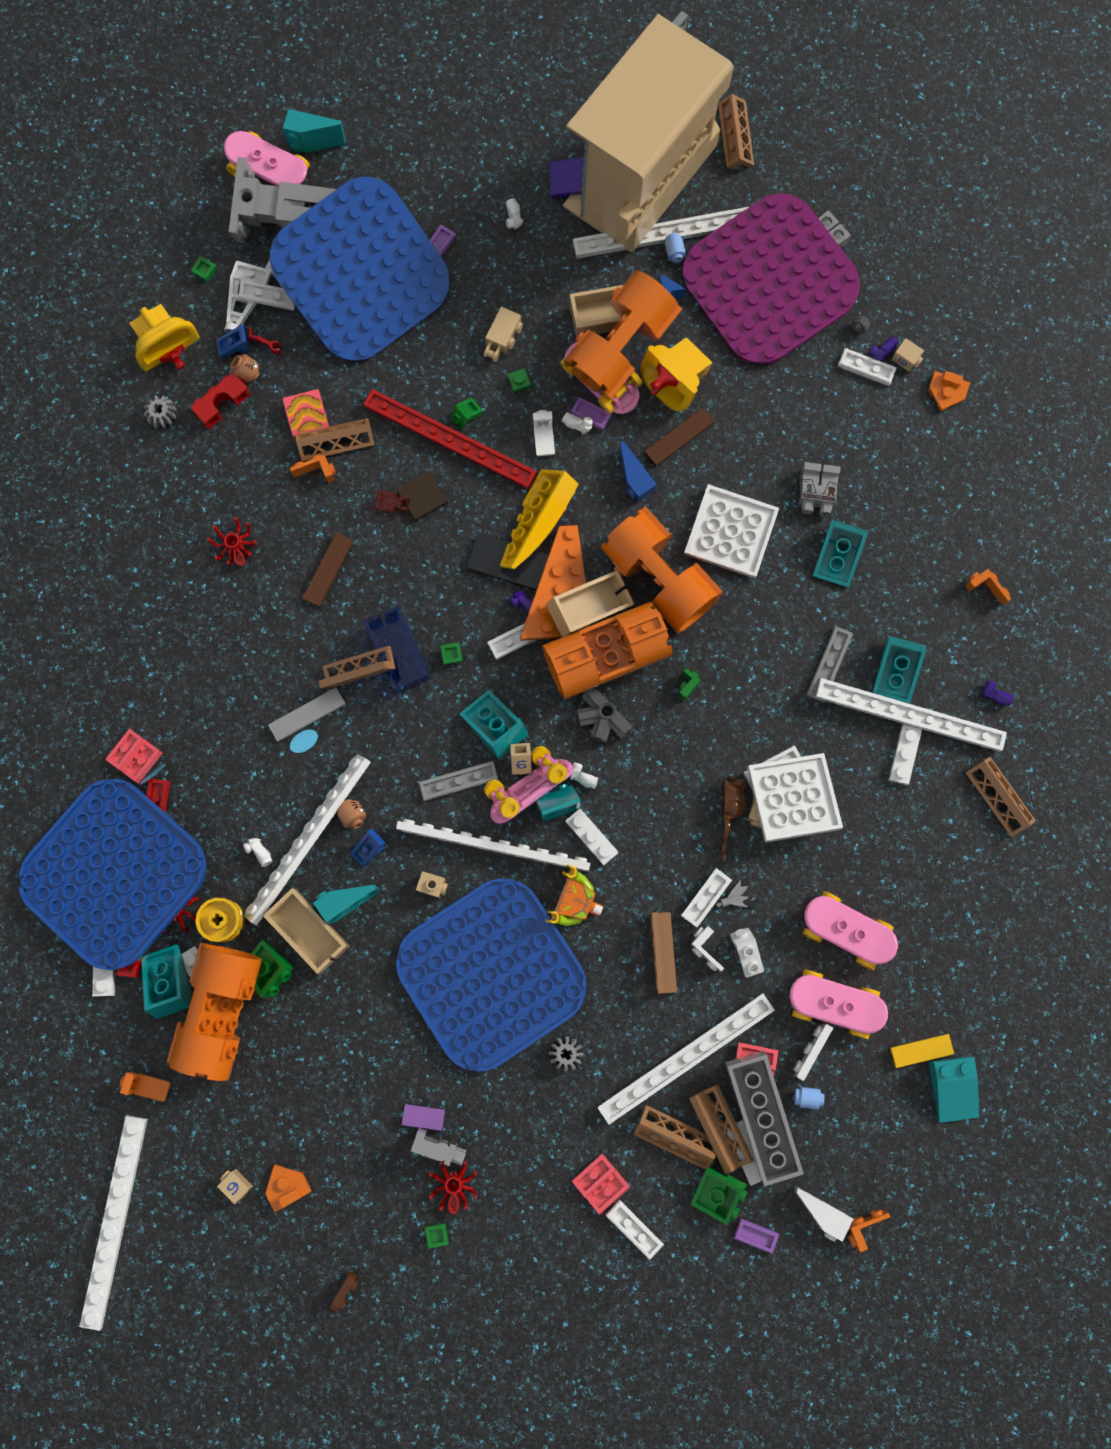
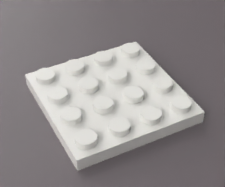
[684,484,779,578]
[747,753,843,842]

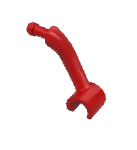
[247,327,281,355]

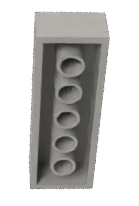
[725,1051,804,1186]

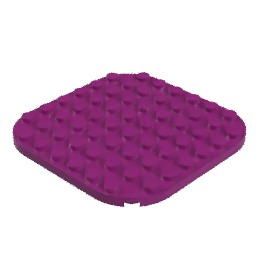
[683,194,860,365]

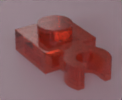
[375,490,410,512]

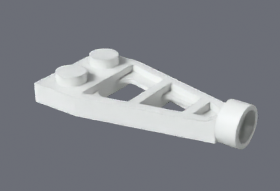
[224,261,272,333]

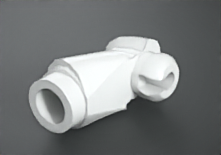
[506,198,523,230]
[562,412,593,434]
[569,762,598,789]
[243,838,273,867]

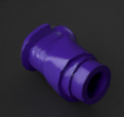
[869,336,899,361]
[510,591,532,613]
[982,681,1013,706]

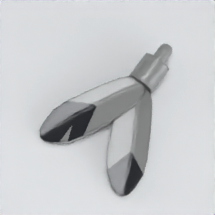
[716,878,759,907]

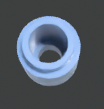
[665,233,686,263]
[794,1087,824,1110]

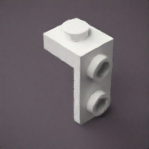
[533,410,555,457]
[690,927,724,972]
[730,928,764,978]

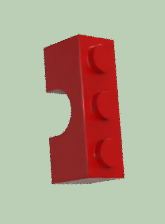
[190,372,251,430]

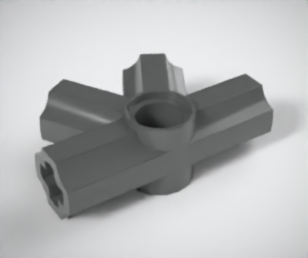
[577,687,633,742]

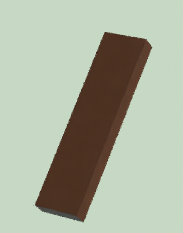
[644,408,714,467]
[302,532,354,608]

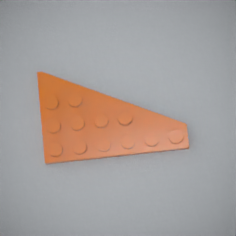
[520,525,586,641]

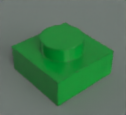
[191,256,217,282]
[507,368,531,393]
[440,642,463,666]
[425,1222,449,1249]

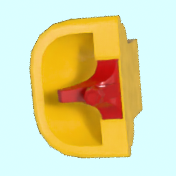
[130,304,200,372]
[640,337,712,412]

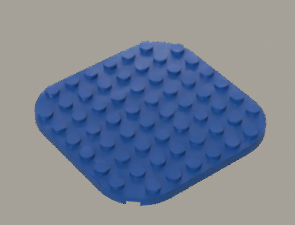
[270,177,449,361]
[19,779,206,970]
[396,878,586,1071]

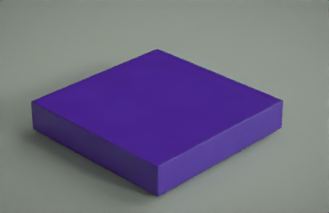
[550,157,584,198]

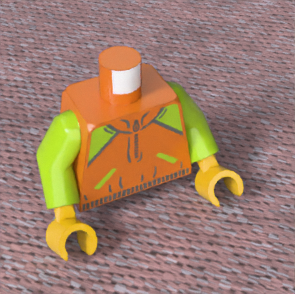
[545,864,603,926]

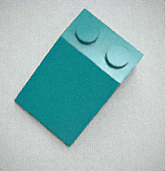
[283,109,346,153]
[813,519,868,587]
[872,635,927,704]
[459,690,529,759]
[535,784,581,822]
[313,885,381,925]
[141,944,192,1019]
[928,1056,979,1123]

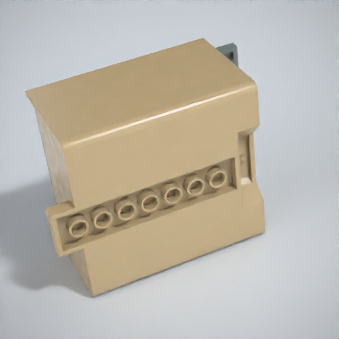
[563,11,734,252]

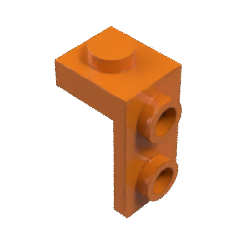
[290,455,336,483]
[965,569,1011,605]
[119,1072,171,1102]
[848,1209,890,1252]

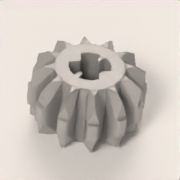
[144,396,177,428]
[549,1036,583,1072]

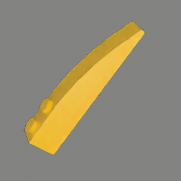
[500,469,579,569]

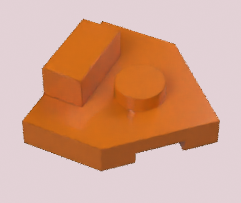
[928,371,970,412]
[265,1164,312,1212]

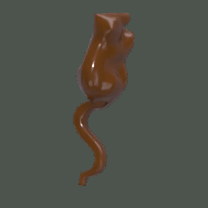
[721,776,746,861]

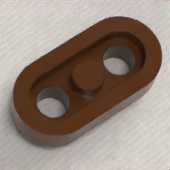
[329,1272,359,1313]

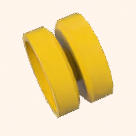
[196,898,245,943]

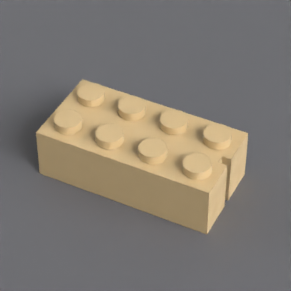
[569,285,623,338]
[546,570,634,637]
[263,888,350,974]

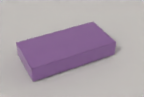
[430,225,456,257]
[570,397,612,431]
[402,1104,445,1131]
[733,1218,779,1254]

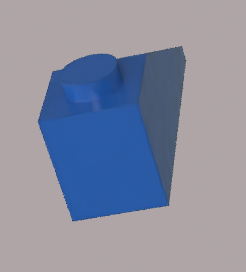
[619,441,657,503]

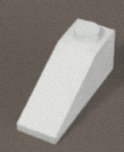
[793,1186,853,1242]

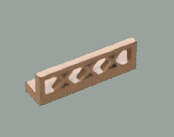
[718,94,754,169]
[296,418,375,461]
[319,646,395,688]
[966,757,1036,837]
[650,912,677,994]
[689,1084,754,1175]
[633,1105,716,1170]

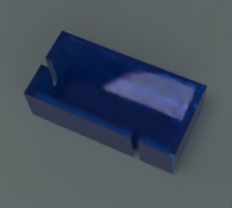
[363,606,431,694]

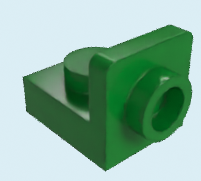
[450,397,483,429]
[678,668,700,701]

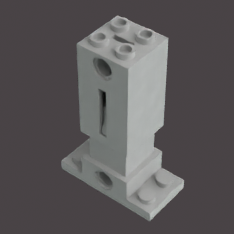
[229,157,336,243]

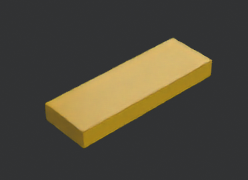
[890,1034,954,1068]

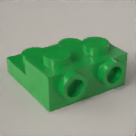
[251,940,294,998]
[690,1167,748,1225]

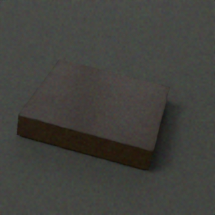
[397,470,448,521]

